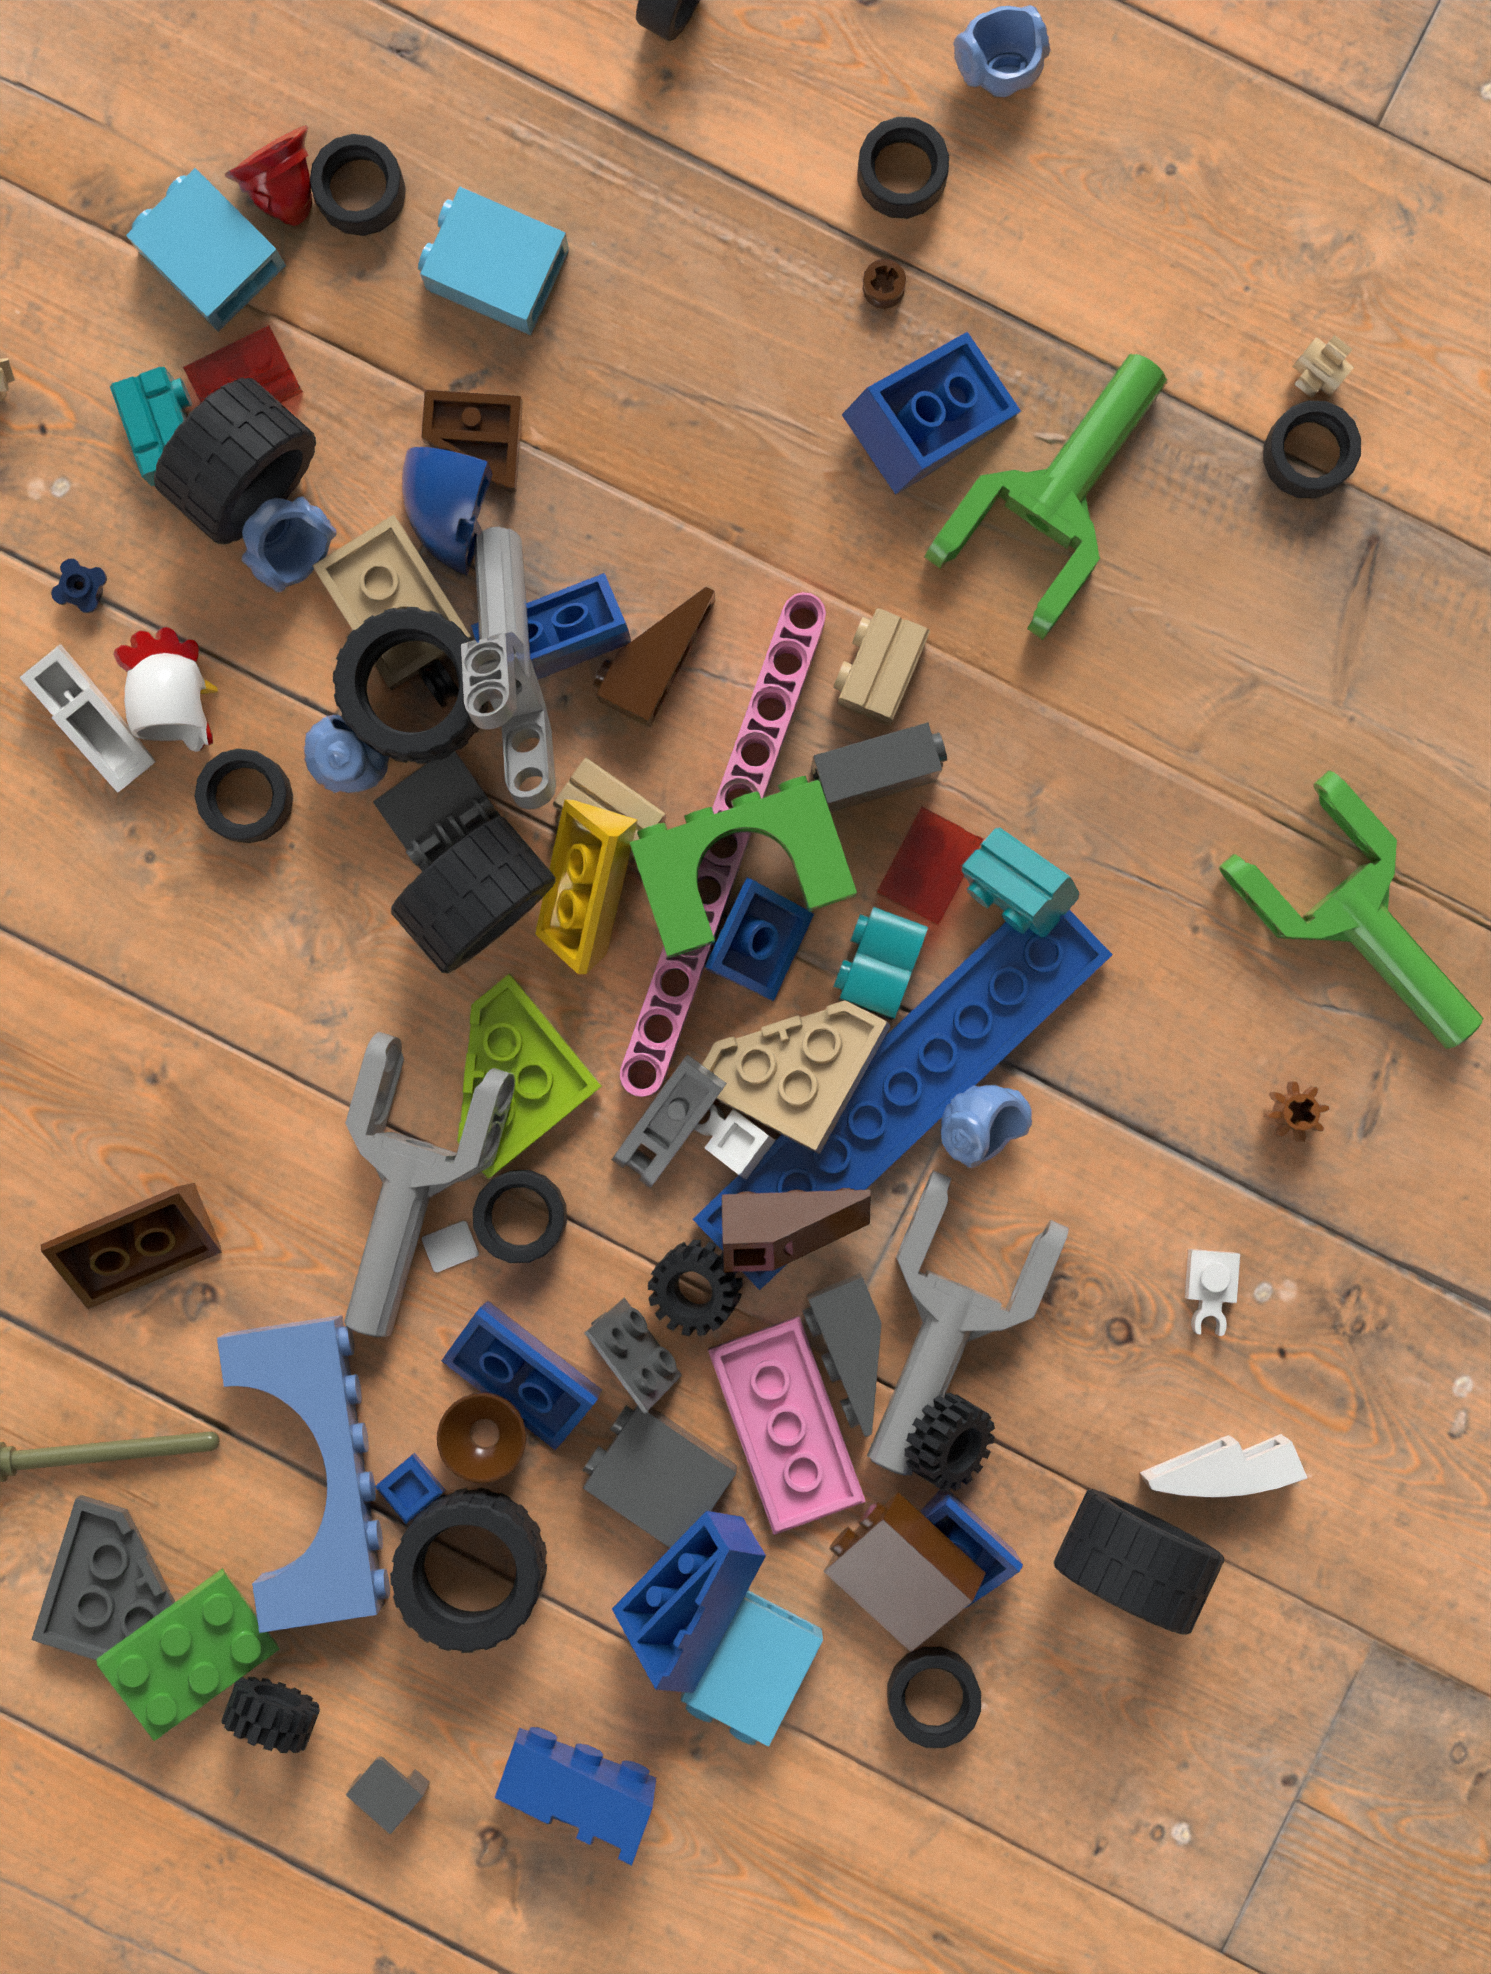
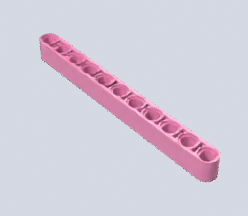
[620,592,826,1097]

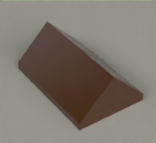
[41,1183,222,1309]

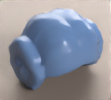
[953,5,1051,97]
[242,496,337,593]
[304,715,389,793]
[941,1085,1032,1168]

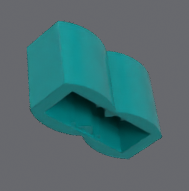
[833,907,928,1020]

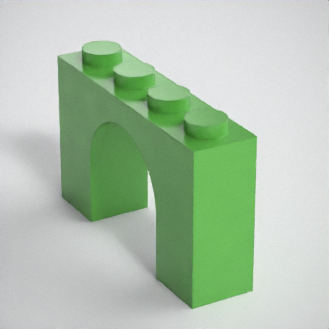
[629,776,857,958]

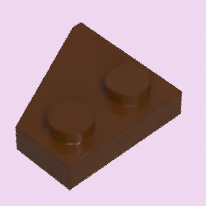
[421,390,523,492]

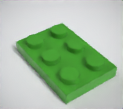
[96,1568,280,1741]

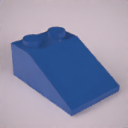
[842,332,1021,495]

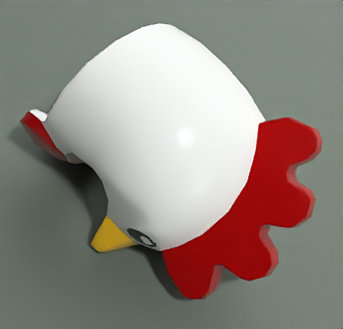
[113,627,218,752]

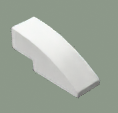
[20,644,156,793]
[1140,1434,1307,1498]

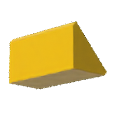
[535,799,638,974]

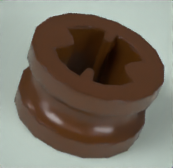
[862,259,906,309]

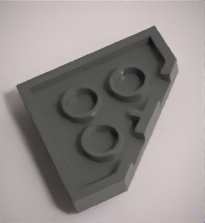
[31,1495,175,1660]

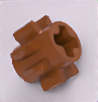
[1264,1081,1329,1142]

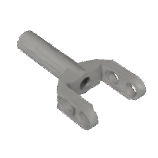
[461,527,556,809]
[344,1032,515,1337]
[867,1170,1069,1476]

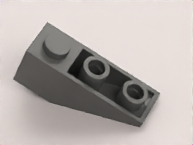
[802,1273,882,1437]

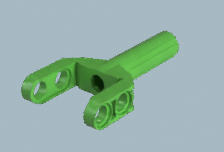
[924,354,1167,640]
[1219,770,1484,1049]

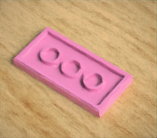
[708,1316,866,1535]

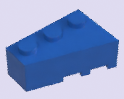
[612,1511,766,1693]
[494,1727,657,1866]

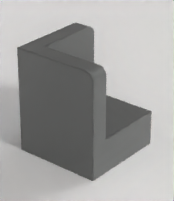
[346,1756,430,1834]

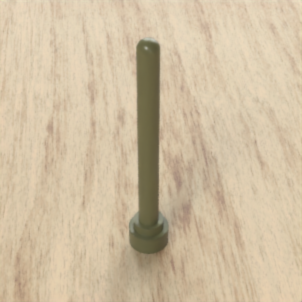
[0,1432,220,1482]

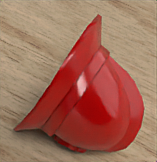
[225,125,313,226]

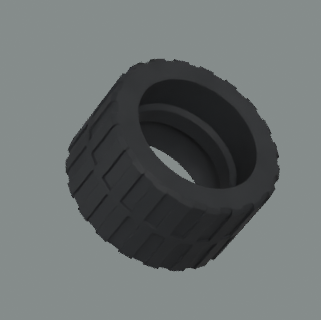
[154,378,316,544]
[333,607,489,764]
[391,817,556,973]
[390,1488,547,1653]
[1054,1489,1225,1635]

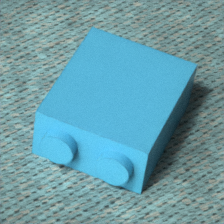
[126,168,286,332]
[418,186,569,335]
[681,1590,823,1747]

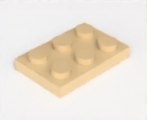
[312,515,473,691]

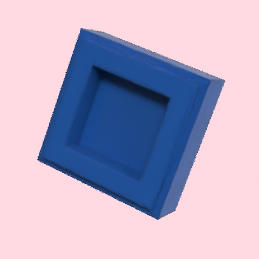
[375,1452,446,1524]

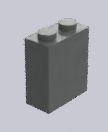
[811,722,947,812]
[582,1405,737,1548]

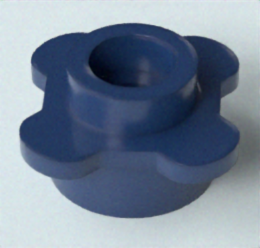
[51,558,107,613]

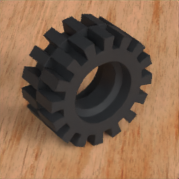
[648,1240,743,1336]
[905,1393,995,1492]
[221,1677,320,1753]

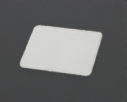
[422,1221,479,1272]

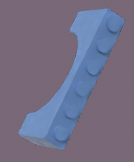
[217,1315,390,1633]

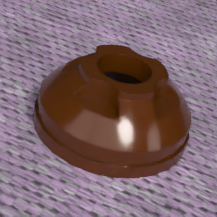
[437,1392,527,1483]

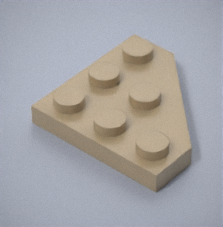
[702,1000,890,1154]

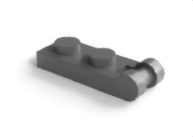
[611,1054,727,1188]

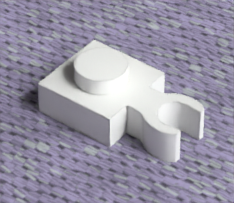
[694,1104,775,1179]
[1185,1249,1240,1336]

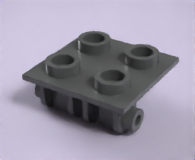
[373,751,501,872]
[584,1297,682,1413]

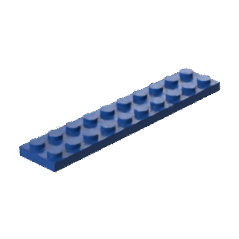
[693,909,1113,1290]

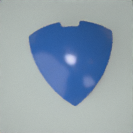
[402,447,493,576]

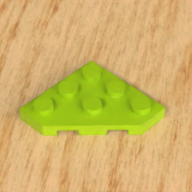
[457,974,602,1179]

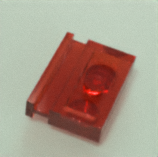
[183,325,303,403]
[876,806,984,926]

